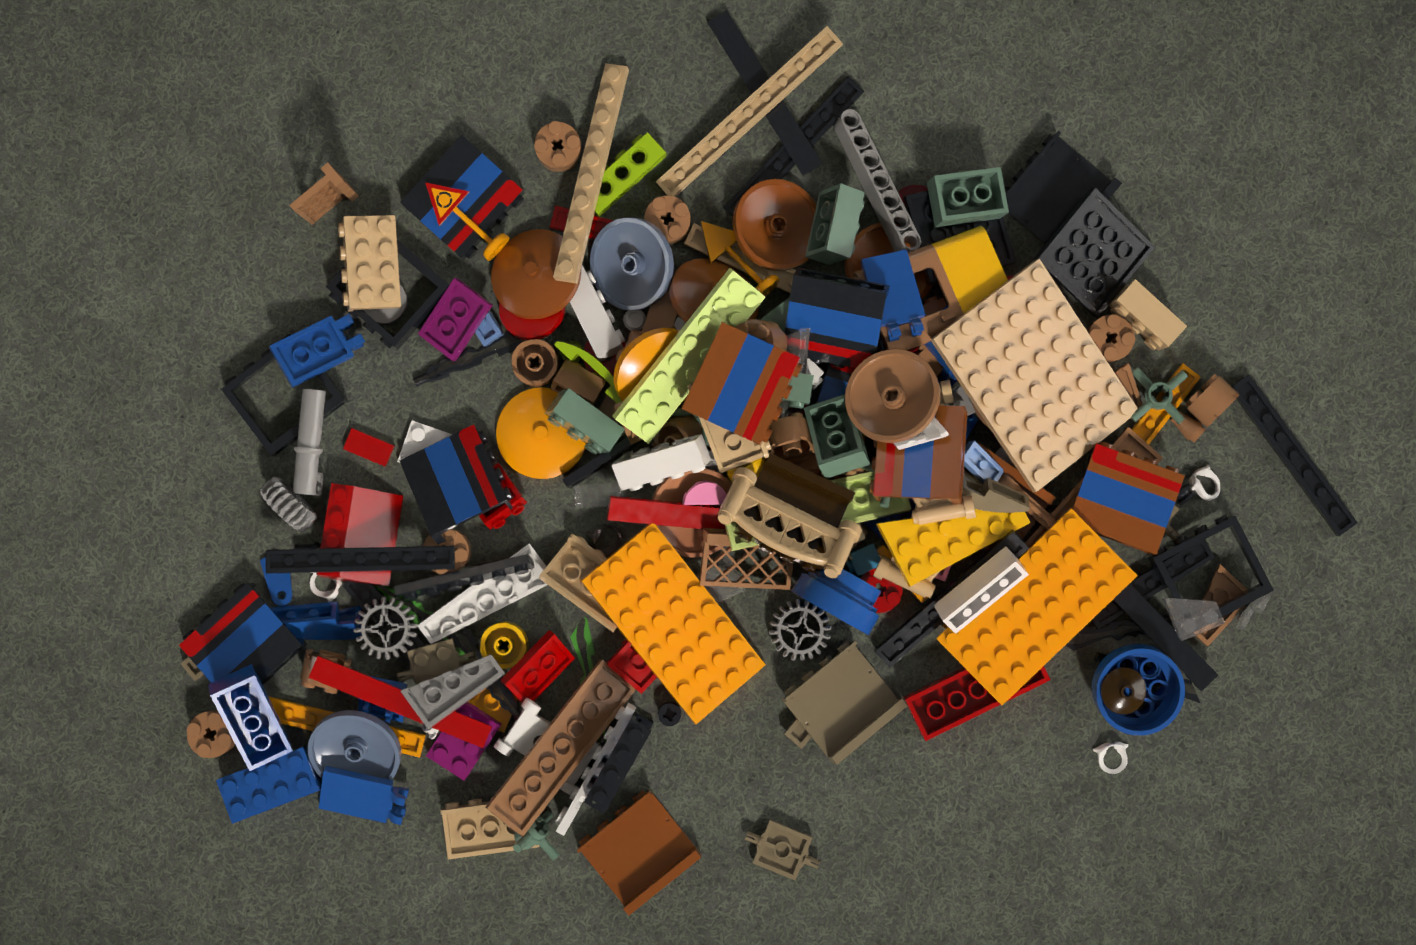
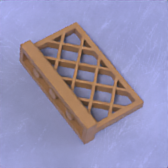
[289,163,359,225]
[699,528,793,590]

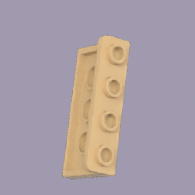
[338,215,401,311]
[687,383,772,473]
[539,534,617,632]
[440,797,540,859]

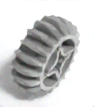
[260,477,317,532]
[354,597,418,660]
[769,599,831,661]

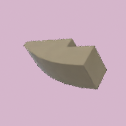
[962,476,1030,513]

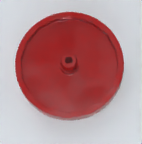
[499,303,565,340]

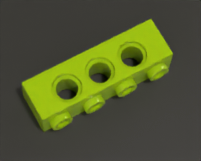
[595,132,667,217]

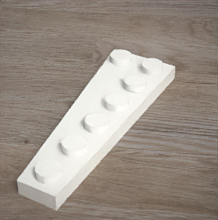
[418,543,548,644]
[555,703,636,836]

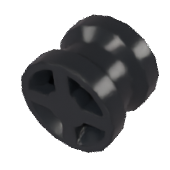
[658,702,681,726]

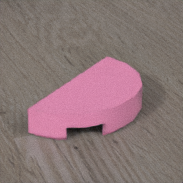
[682,480,727,505]

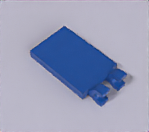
[860,249,925,342]
[269,314,365,388]
[319,766,409,825]

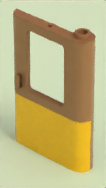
[853,226,1008,351]

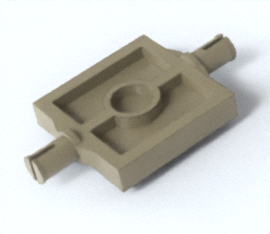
[397,638,476,685]
[744,819,821,880]

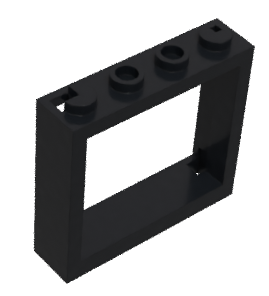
[326,240,449,350]
[221,334,348,456]
[1148,514,1274,633]

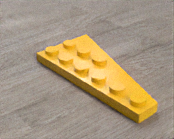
[876,509,1030,587]

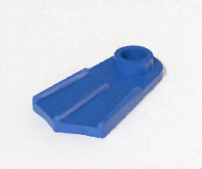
[260,557,293,606]

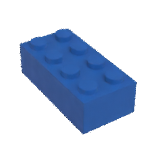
[208,664,293,771]
[216,745,322,824]

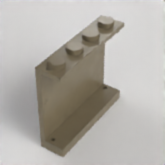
[781,641,907,765]

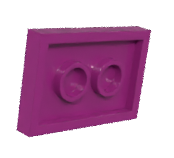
[418,278,493,361]
[426,701,502,781]

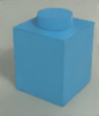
[846,543,880,576]

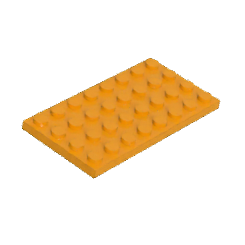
[936,508,1138,705]
[580,523,765,724]

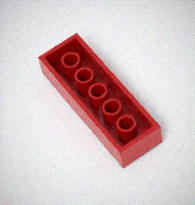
[903,666,1051,741]

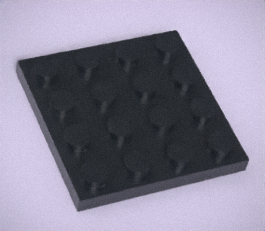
[1034,187,1155,318]
[903,190,1016,286]

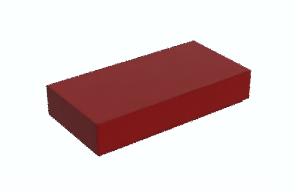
[343,428,395,467]

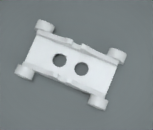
[494,698,603,795]

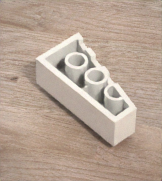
[611,434,711,491]

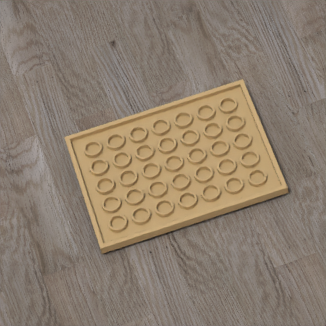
[930,259,1138,492]

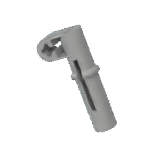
[292,389,326,496]

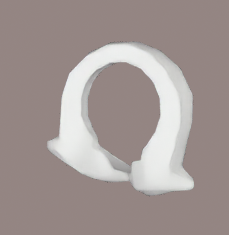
[1189,465,1220,501]
[310,573,343,602]
[1093,741,1128,774]

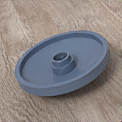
[590,217,674,310]
[308,710,402,780]

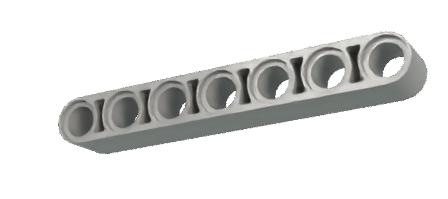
[834,109,921,252]

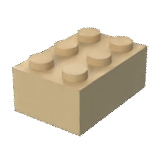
[1109,279,1187,351]

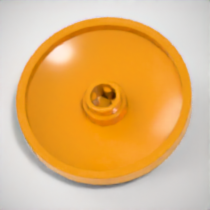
[614,328,688,401]
[496,387,586,479]

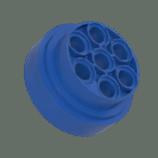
[791,567,881,635]
[1092,644,1185,736]

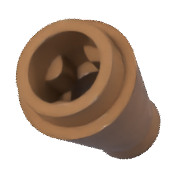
[1171,411,1206,443]

